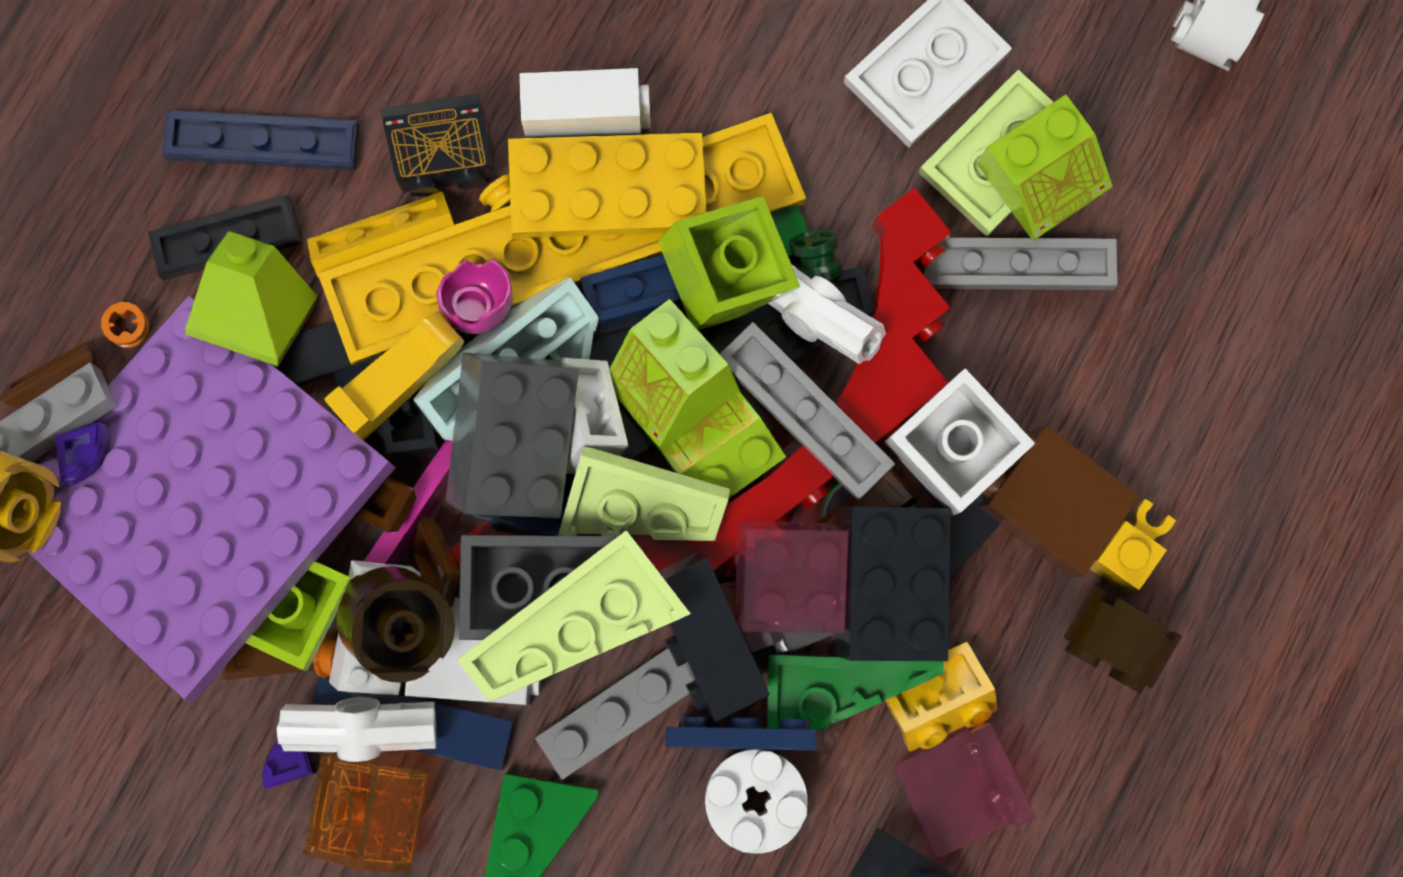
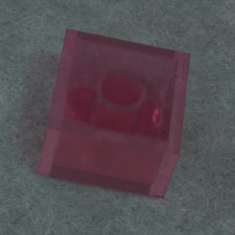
[735,522,848,633]

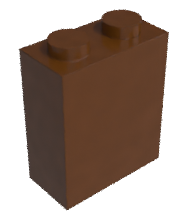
[978,425,1140,577]

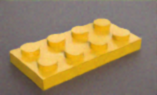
[508,133,706,238]

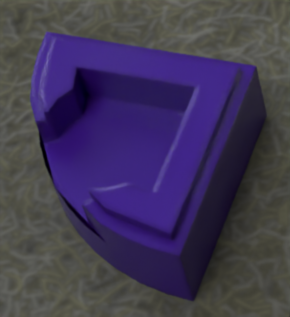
[55,422,109,487]
[262,740,316,789]

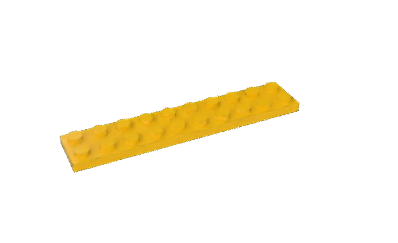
[318,113,806,365]

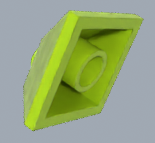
[185,231,318,366]
[245,562,352,672]

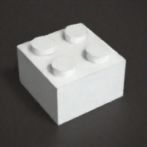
[884,369,1035,515]

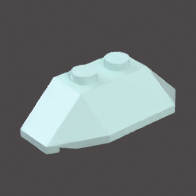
[413,278,599,441]

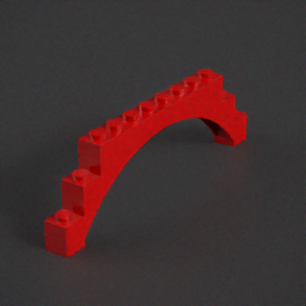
[450,187,951,633]

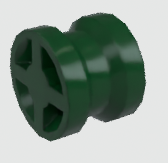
[789,230,842,281]

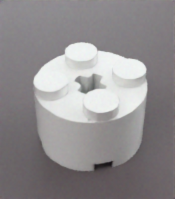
[1171,0,1264,71]
[705,749,808,854]

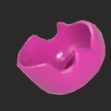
[436,259,513,334]

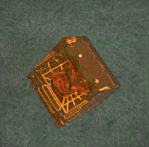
[303,754,429,874]

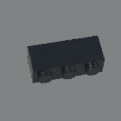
[658,551,770,722]

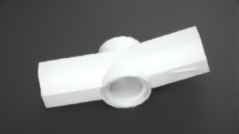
[768,265,886,364]
[277,697,437,762]

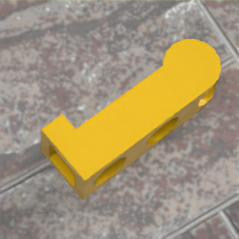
[324,312,464,441]

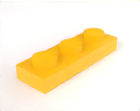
[307,191,454,278]

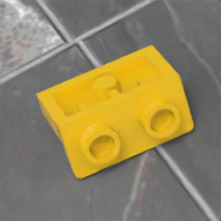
[885,642,997,752]

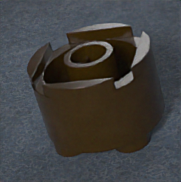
[336,566,455,683]
[1063,586,1182,694]

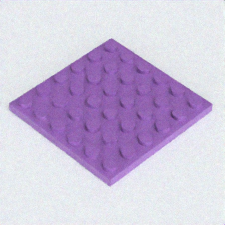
[27,296,396,703]

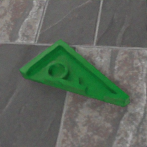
[767,654,945,752]
[485,773,600,877]

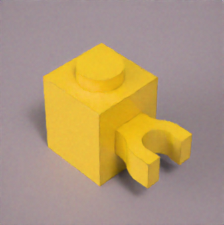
[1090,498,1177,595]

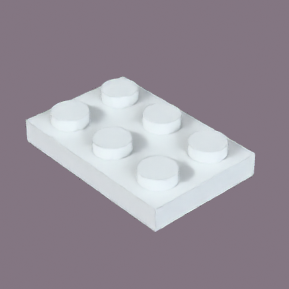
[844,0,1012,148]

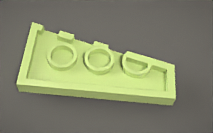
[457,530,690,702]

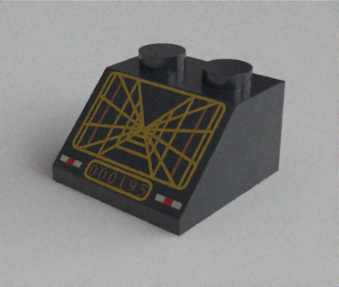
[380,94,497,197]

